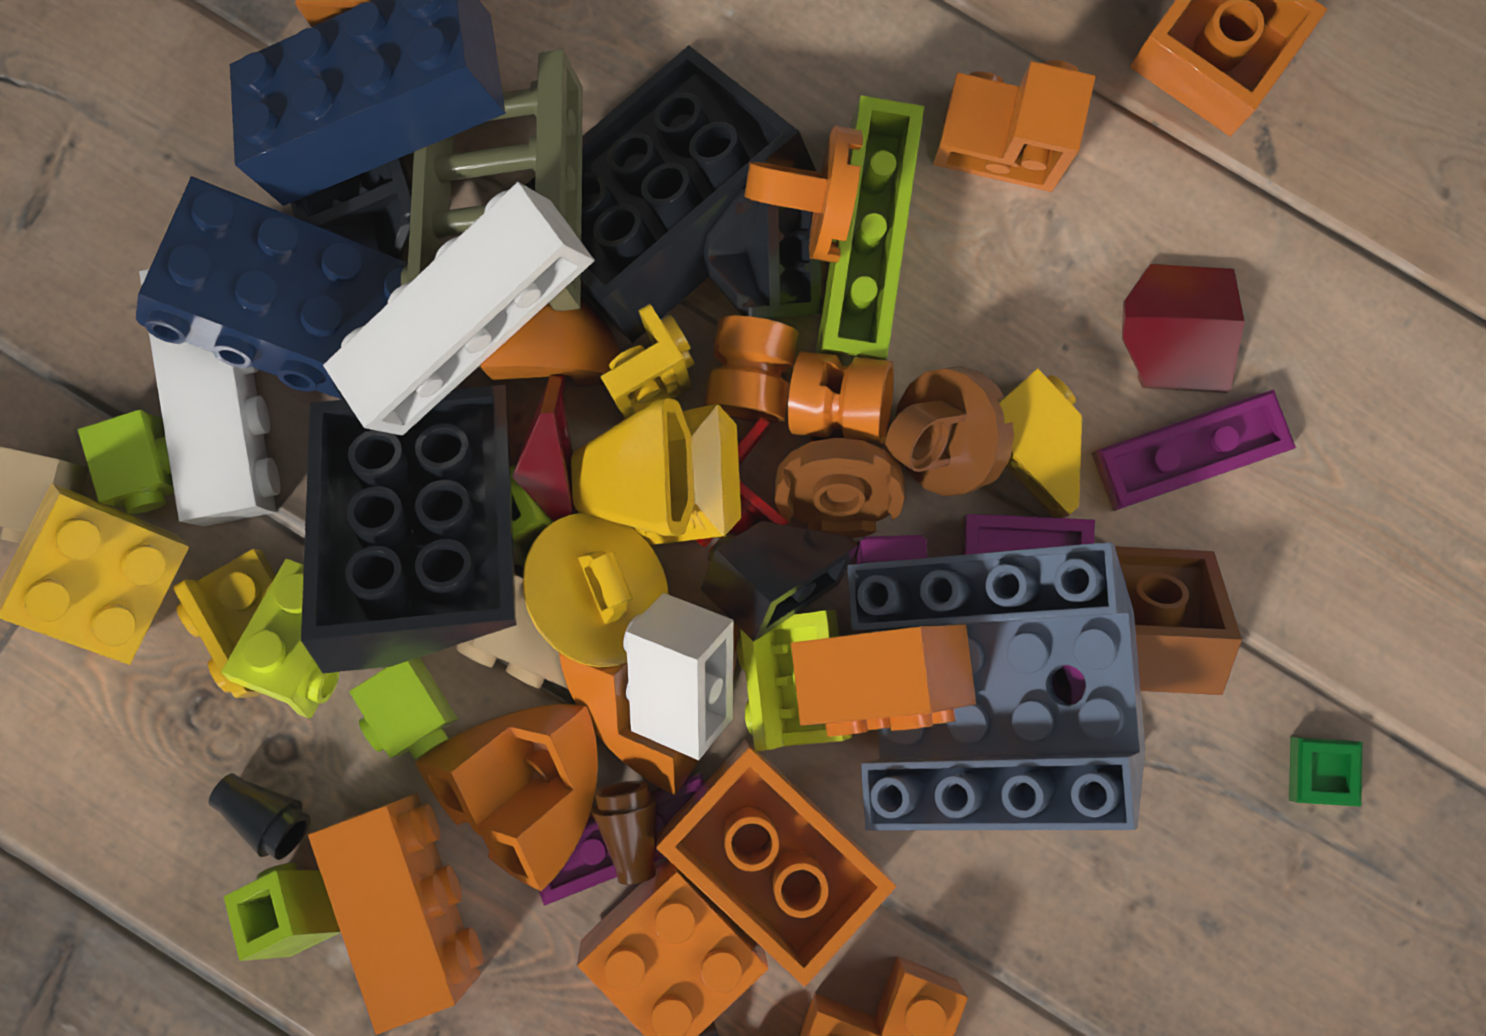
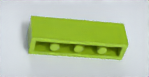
[816,95,924,366]

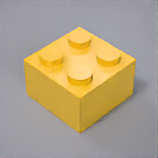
[0,482,189,665]

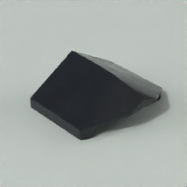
[290,157,412,259]
[703,188,821,319]

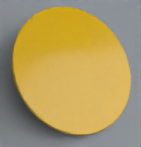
[522,513,669,667]

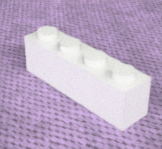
[323,182,595,436]
[139,269,281,527]

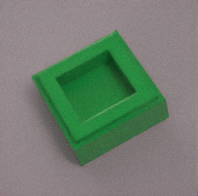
[1289,737,1363,807]

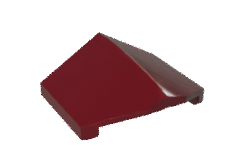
[1122,264,1245,393]
[512,374,578,522]

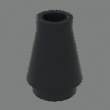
[208,773,310,860]

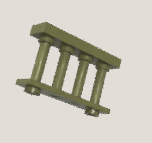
[401,49,583,311]

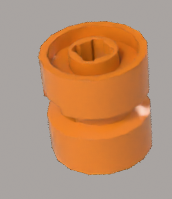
[704,316,799,423]
[788,351,894,444]

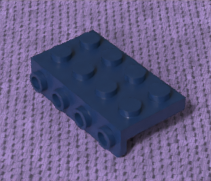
[136,176,408,400]

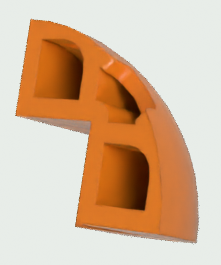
[481,295,621,387]
[559,622,740,795]
[415,704,598,891]

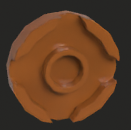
[885,366,1014,496]
[774,429,905,538]

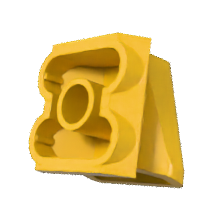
[571,398,741,545]

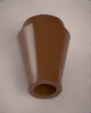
[592,781,657,885]

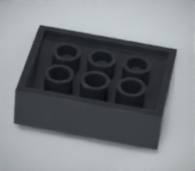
[524,45,817,344]
[301,384,517,673]

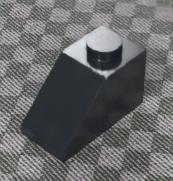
[701,521,859,642]

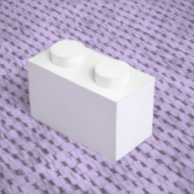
[623,593,733,760]

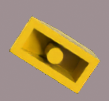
[999,368,1082,518]

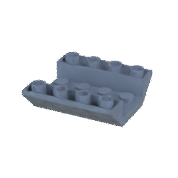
[848,542,1146,831]

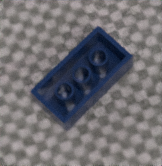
[229,0,506,206]

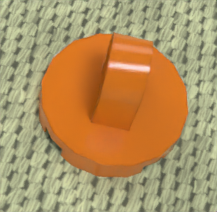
[744,125,863,263]

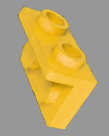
[600,304,695,419]
[173,549,276,698]

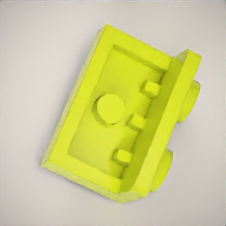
[221,558,339,719]
[737,610,852,751]

